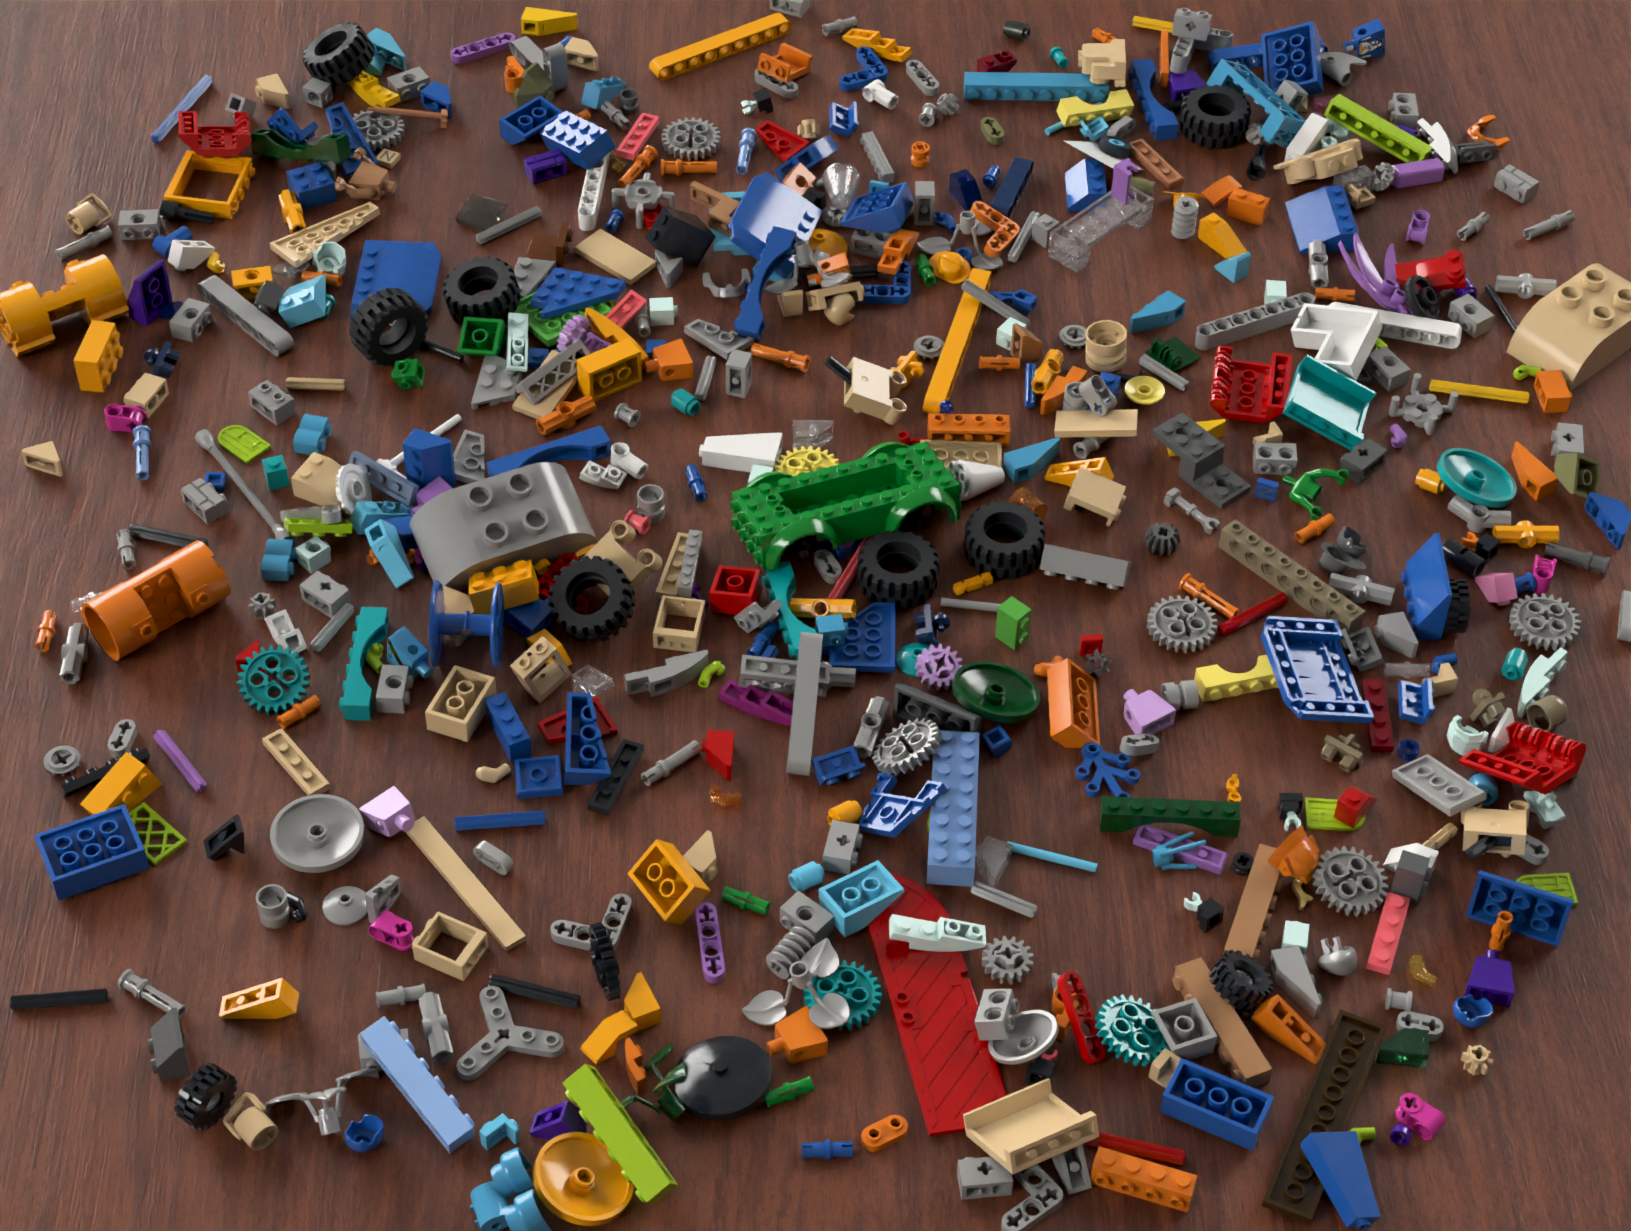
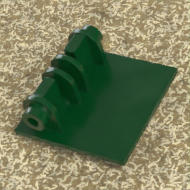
[1145,336,1201,372]

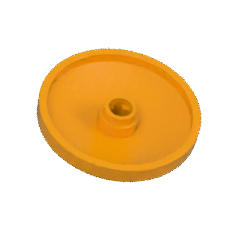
[533,1132,634,1226]

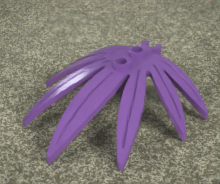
[1338,233,1441,316]

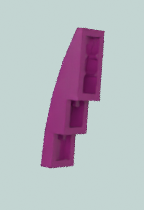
[718,679,793,726]

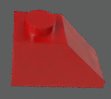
[702,730,735,780]
[1334,786,1377,828]

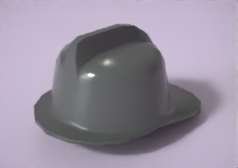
[1318,542,1366,575]

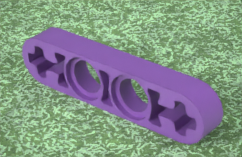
[451,33,515,64]
[695,902,725,984]

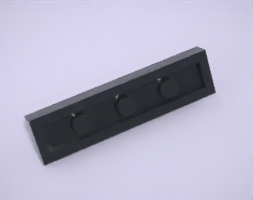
[587,739,644,816]
[60,748,150,798]

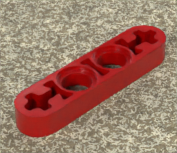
[1057,971,1106,1065]

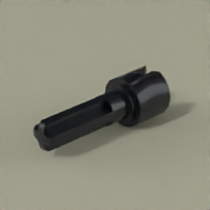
[1246,143,1267,181]
[159,200,215,224]

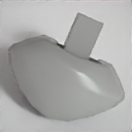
[1317,936,1358,976]

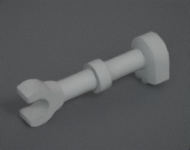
[1164,487,1220,535]

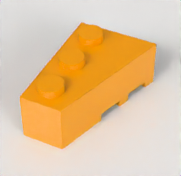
[80,752,163,815]

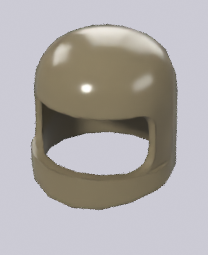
[1527,695,1568,732]

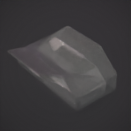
[571,665,615,698]

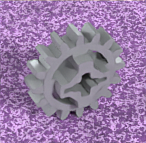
[982,936,1034,985]

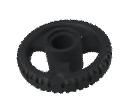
[1405,275,1441,320]

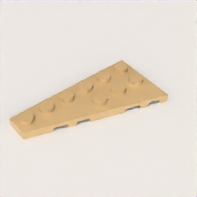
[270,202,380,268]

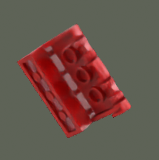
[178,111,252,158]
[1210,346,1293,424]
[1458,722,1586,795]

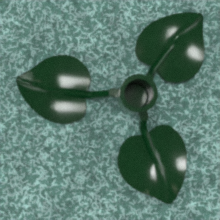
[620,1042,687,1121]

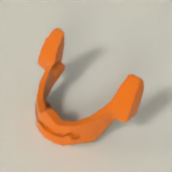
[1467,115,1510,149]

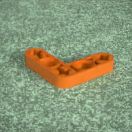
[970,201,1020,258]

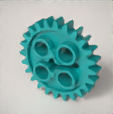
[237,645,311,716]
[803,960,882,1031]
[1095,994,1170,1067]

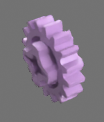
[557,314,591,351]
[915,644,962,691]

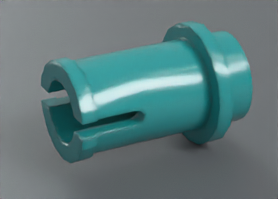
[1050,46,1069,68]
[320,294,335,319]

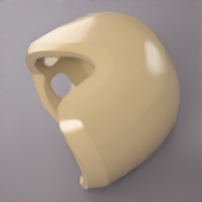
[823,292,855,326]

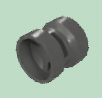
[620,88,639,114]

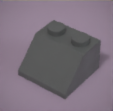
[148,1007,191,1082]

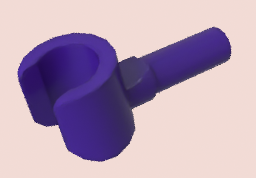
[691,581,709,607]

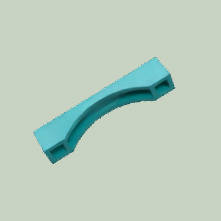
[762,561,822,661]
[339,607,389,721]

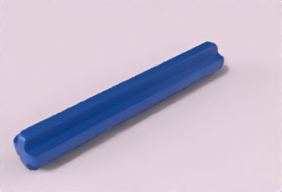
[454,811,546,831]

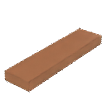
[1130,138,1184,189]

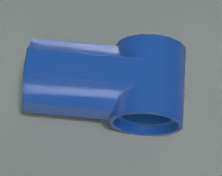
[152,226,193,259]

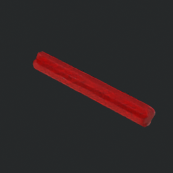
[1217,592,1288,636]
[1087,1132,1186,1165]

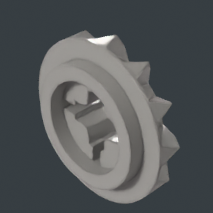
[1368,162,1395,191]
[822,204,849,227]
[1060,325,1087,349]
[914,336,945,360]
[44,746,81,777]

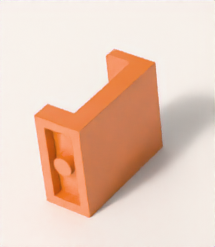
[757,43,813,83]

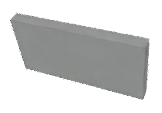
[1392,754,1487,817]

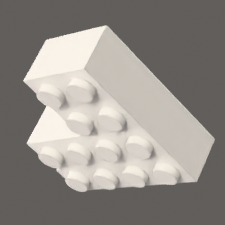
[1291,303,1382,381]

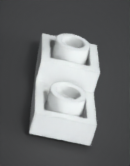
[579,460,627,489]

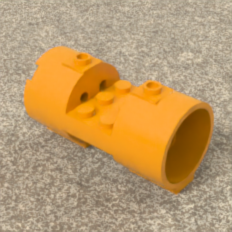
[0,254,129,357]

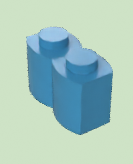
[293,414,332,455]
[261,539,297,581]

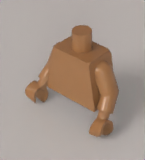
[334,147,397,200]

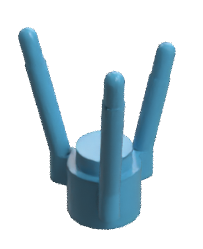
[1151,831,1206,871]

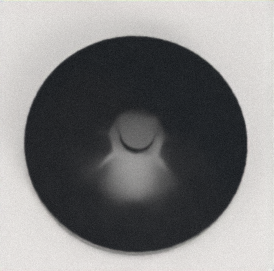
[673,1036,773,1121]

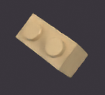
[124,373,169,419]

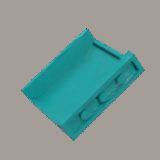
[1283,354,1377,451]

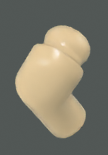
[476,763,511,783]

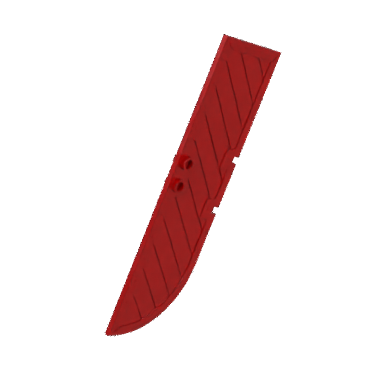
[852,870,1007,1137]

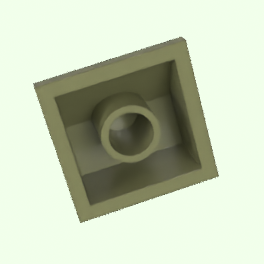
[1554,453,1601,500]

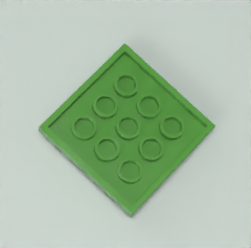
[514,291,612,347]

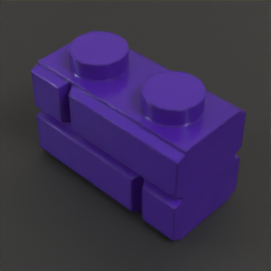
[524,149,567,184]

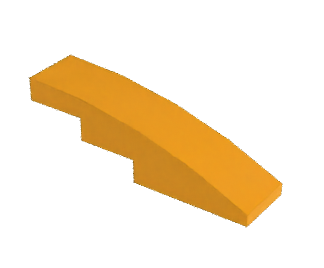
[842,28,913,62]
[585,307,648,369]

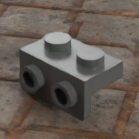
[1453,141,1497,164]
[1341,626,1385,673]

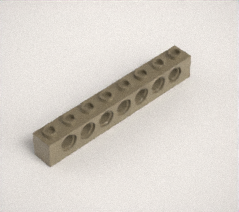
[1218,519,1365,636]

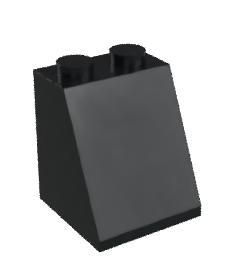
[645,206,716,268]

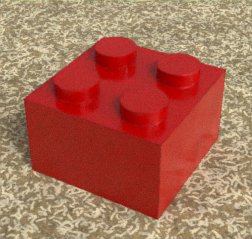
[709,565,763,615]

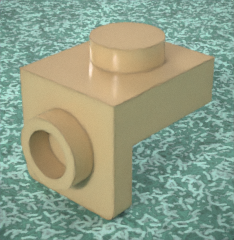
[1346,184,1376,209]

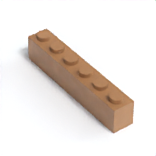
[1223,844,1283,960]
[1172,957,1272,1088]

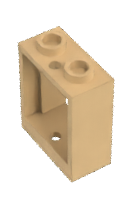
[653,595,705,653]
[510,636,572,704]
[412,912,489,981]

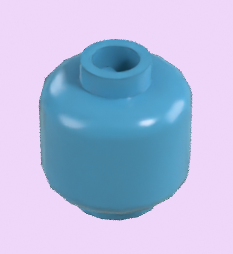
[1469,773,1499,806]

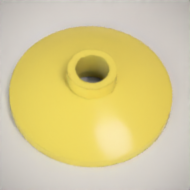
[1125,376,1165,405]

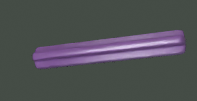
[154,729,207,793]

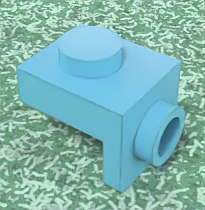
[1079,116,1109,142]
[479,1113,520,1151]

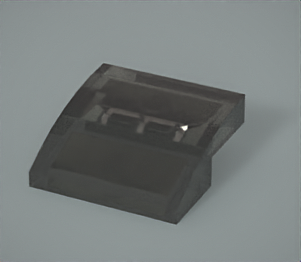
[455,193,508,231]

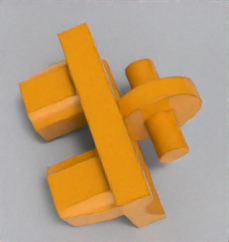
[890,351,924,388]

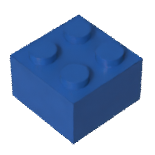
[286,162,337,210]

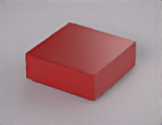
[1079,634,1103,655]

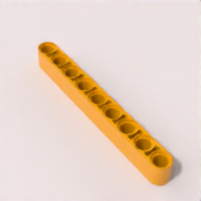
[649,13,792,80]

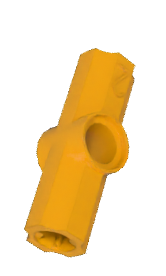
[278,189,306,234]
[1031,349,1064,394]
[1492,520,1559,549]
[789,598,857,618]

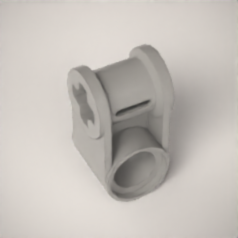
[1079,375,1117,417]

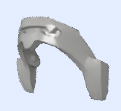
[702,269,751,298]

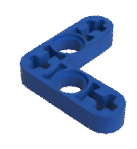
[839,46,888,92]
[859,261,911,304]

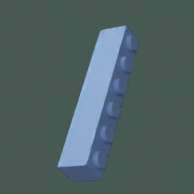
[360,1016,475,1154]

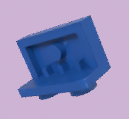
[829,101,859,137]
[1398,678,1435,725]
[811,745,865,787]

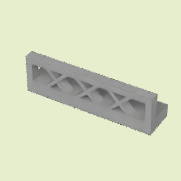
[514,340,590,405]
[738,655,830,697]

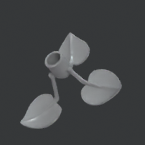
[917,211,1003,270]
[763,240,853,294]
[742,938,850,1029]
[264,1068,379,1136]

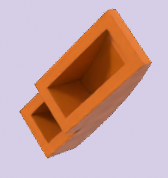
[1040,366,1088,415]

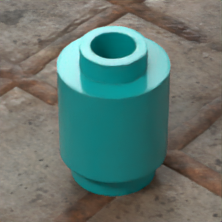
[671,388,701,416]
[1501,648,1528,680]

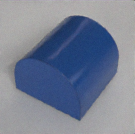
[981,725,1012,756]

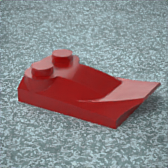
[1395,250,1467,291]

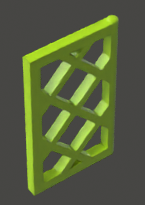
[129,802,188,865]

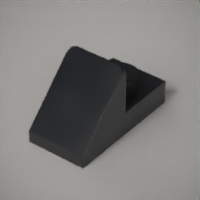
[203,814,244,861]

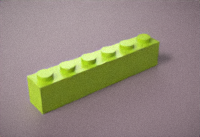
[1324,94,1433,163]
[563,1064,679,1205]

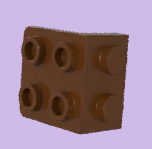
[527,222,574,265]

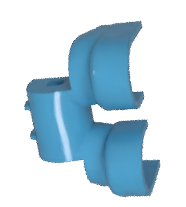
[470,1147,552,1231]

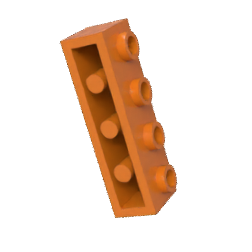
[927,413,1010,446]
[1090,1147,1198,1213]

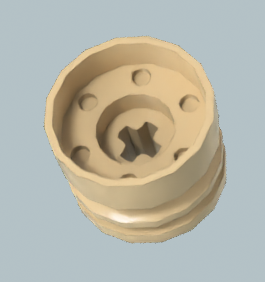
[1086,320,1127,372]

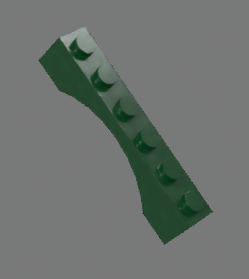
[251,128,352,164]
[1099,796,1241,837]

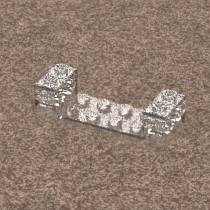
[1048,185,1154,274]

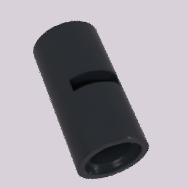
[1442,538,1486,578]

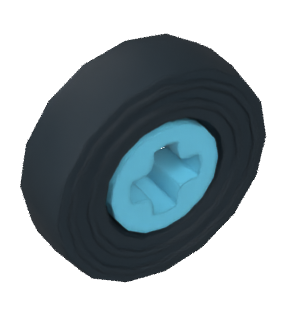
[1098,136,1132,157]

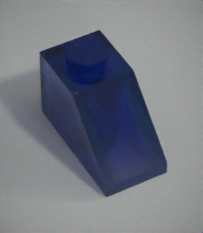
[949,169,983,211]

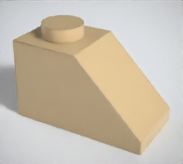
[565,37,598,71]
[255,73,291,109]
[683,830,717,884]

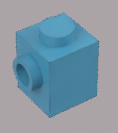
[815,614,849,647]

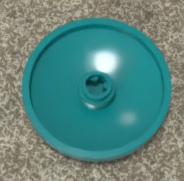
[1437,448,1517,508]

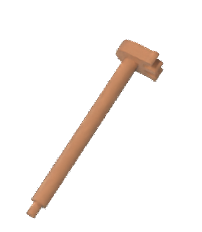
[368,106,448,129]

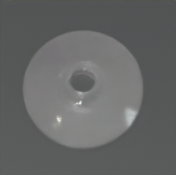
[271,261,310,279]

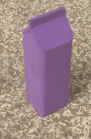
[1381,158,1445,189]

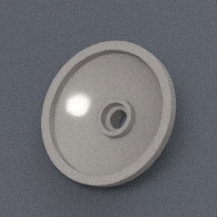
[988,1010,1059,1065]

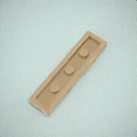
[656,532,688,599]
[262,728,330,796]

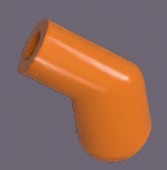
[1034,656,1063,677]

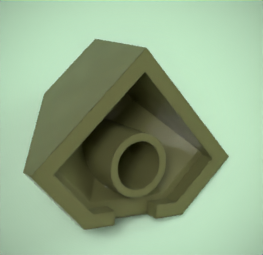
[514,62,554,109]

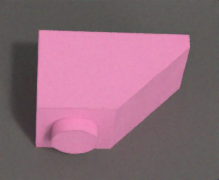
[1475,573,1518,606]

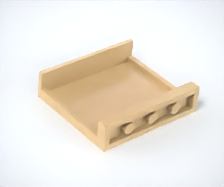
[963,1078,1099,1174]

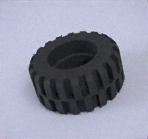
[303,22,374,88]
[1179,85,1251,149]
[442,256,521,325]
[349,288,428,366]
[963,501,1046,580]
[857,530,939,610]
[548,556,636,643]

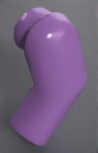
[1390,424,1407,448]

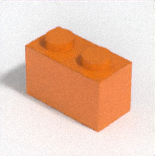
[1226,188,1270,226]
[1534,370,1573,413]

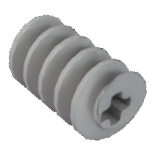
[1171,196,1199,239]
[766,926,816,979]

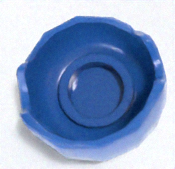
[1453,994,1493,1029]
[344,1114,384,1153]

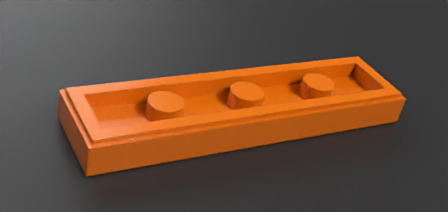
[1159,30,1169,88]

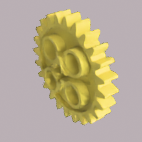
[775,446,839,476]

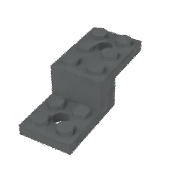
[1152,412,1251,509]

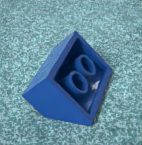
[499,95,563,145]
[1065,158,1107,212]
[402,428,456,491]

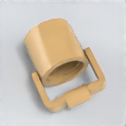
[66,193,112,234]
[223,1092,278,1151]

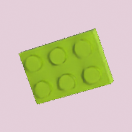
[284,518,353,537]

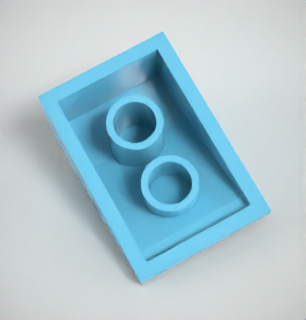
[279,274,326,328]
[819,860,904,937]

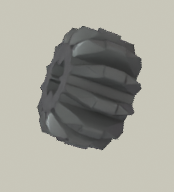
[1144,522,1181,557]

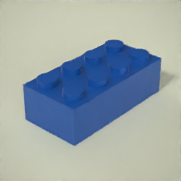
[539,111,616,170]
[1159,1058,1274,1151]

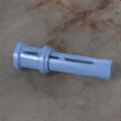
[736,128,757,175]
[133,425,152,480]

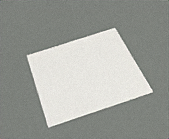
[1063,140,1144,170]

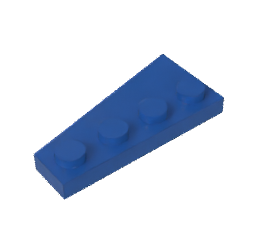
[325,102,379,178]

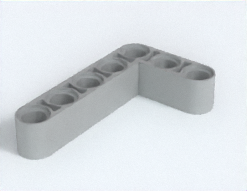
[1170,28,1233,74]
[509,36,568,92]

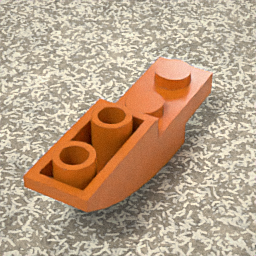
[877,229,919,275]

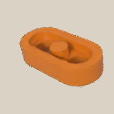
[861,1115,908,1152]

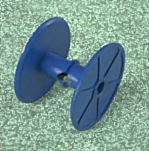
[429,580,504,669]

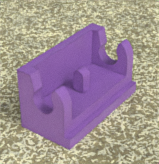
[1111,158,1138,205]

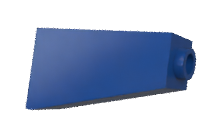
[1300,1131,1380,1230]

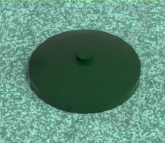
[952,661,1040,723]

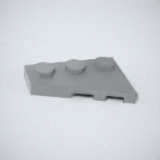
[514,257,556,298]
[684,319,754,360]
[453,429,485,484]

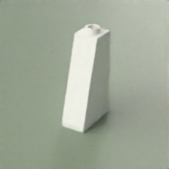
[699,433,783,472]

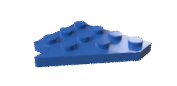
[530,268,626,320]
[822,602,895,673]

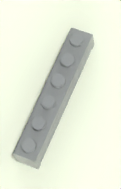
[860,131,894,183]
[678,530,702,598]

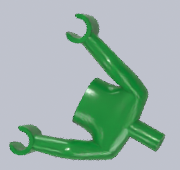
[1282,468,1349,521]

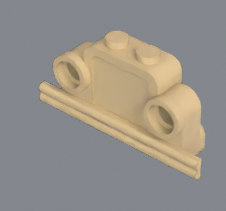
[1078,39,1126,87]
[1273,138,1363,184]

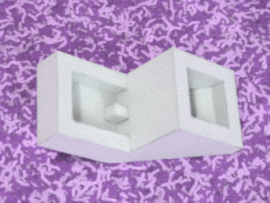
[264,609,308,654]

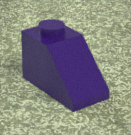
[529,1101,587,1140]

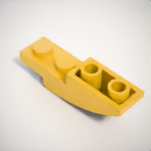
[347,71,401,108]

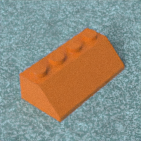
[1047,658,1100,748]

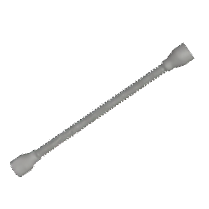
[195,429,296,543]

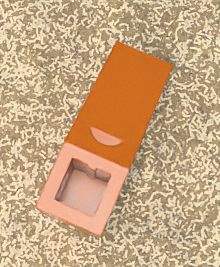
[1511,441,1558,501]

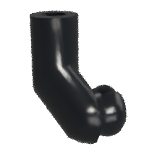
[286,892,308,923]

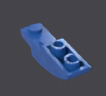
[774,134,840,182]

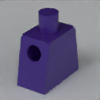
[1168,70,1206,101]
[1464,950,1514,1007]

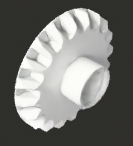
[335,464,372,515]

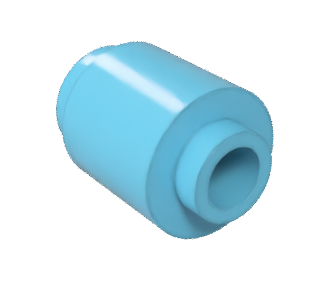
[788,861,825,892]

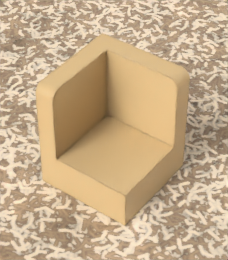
[1253,422,1283,444]
[1422,663,1458,697]
[1149,1048,1181,1088]

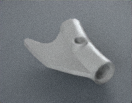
[1321,52,1367,86]

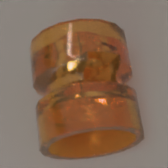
[1008,487,1048,520]

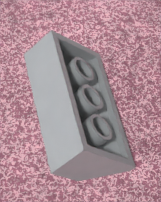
[1039,544,1131,590]

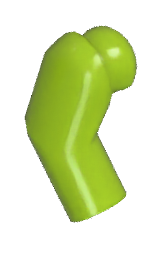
[1513,365,1541,380]
[698,661,726,688]
[1349,1127,1376,1144]

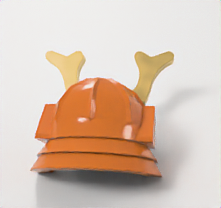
[1268,826,1336,910]

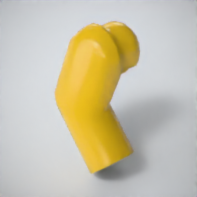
[207,252,225,274]

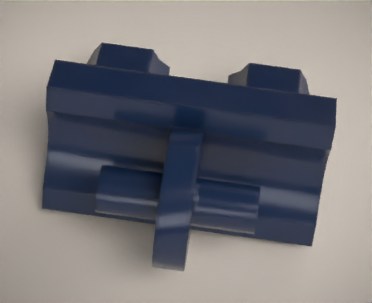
[144,341,180,378]
[914,603,950,647]

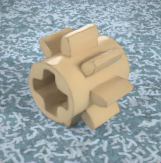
[797,119,820,140]
[1461,1045,1493,1076]

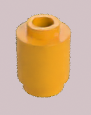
[1415,469,1447,494]
[827,800,862,826]

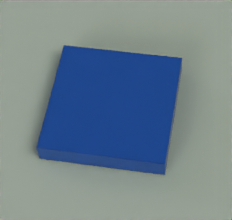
[514,755,563,799]

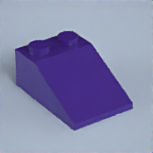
[127,259,173,326]

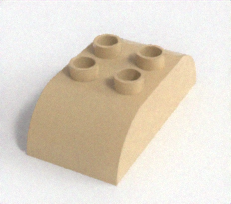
[1507,263,1631,391]

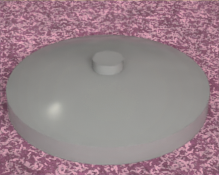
[270,794,365,873]

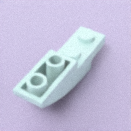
[506,312,528,372]
[1518,647,1568,718]
[889,914,986,952]

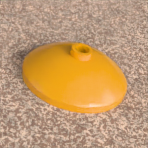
[808,229,848,269]

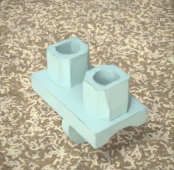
[1326,117,1352,143]
[1523,791,1566,829]

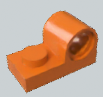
[504,56,524,93]
[1051,987,1082,1042]

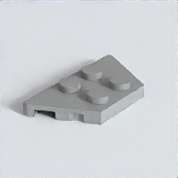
[471,356,522,409]

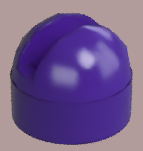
[1390,1124,1412,1146]

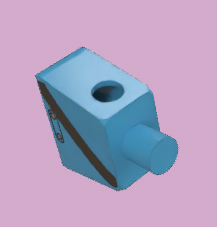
[387,626,434,679]

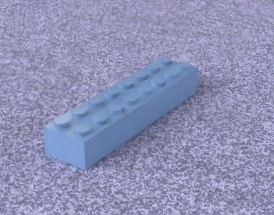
[926,730,980,887]

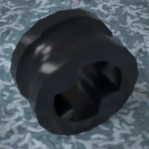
[1232,852,1254,876]

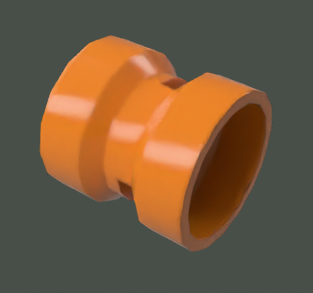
[911,141,930,168]

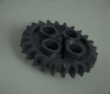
[589,922,621,1001]

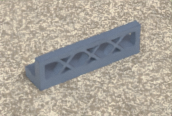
[348,451,419,506]

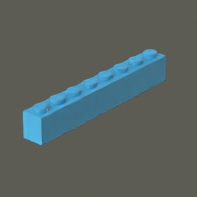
[963,72,1109,102]

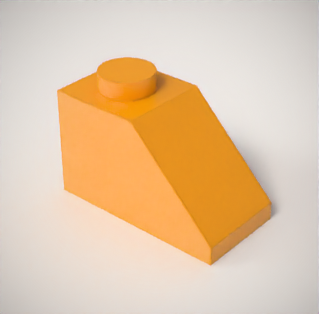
[624,972,661,1032]

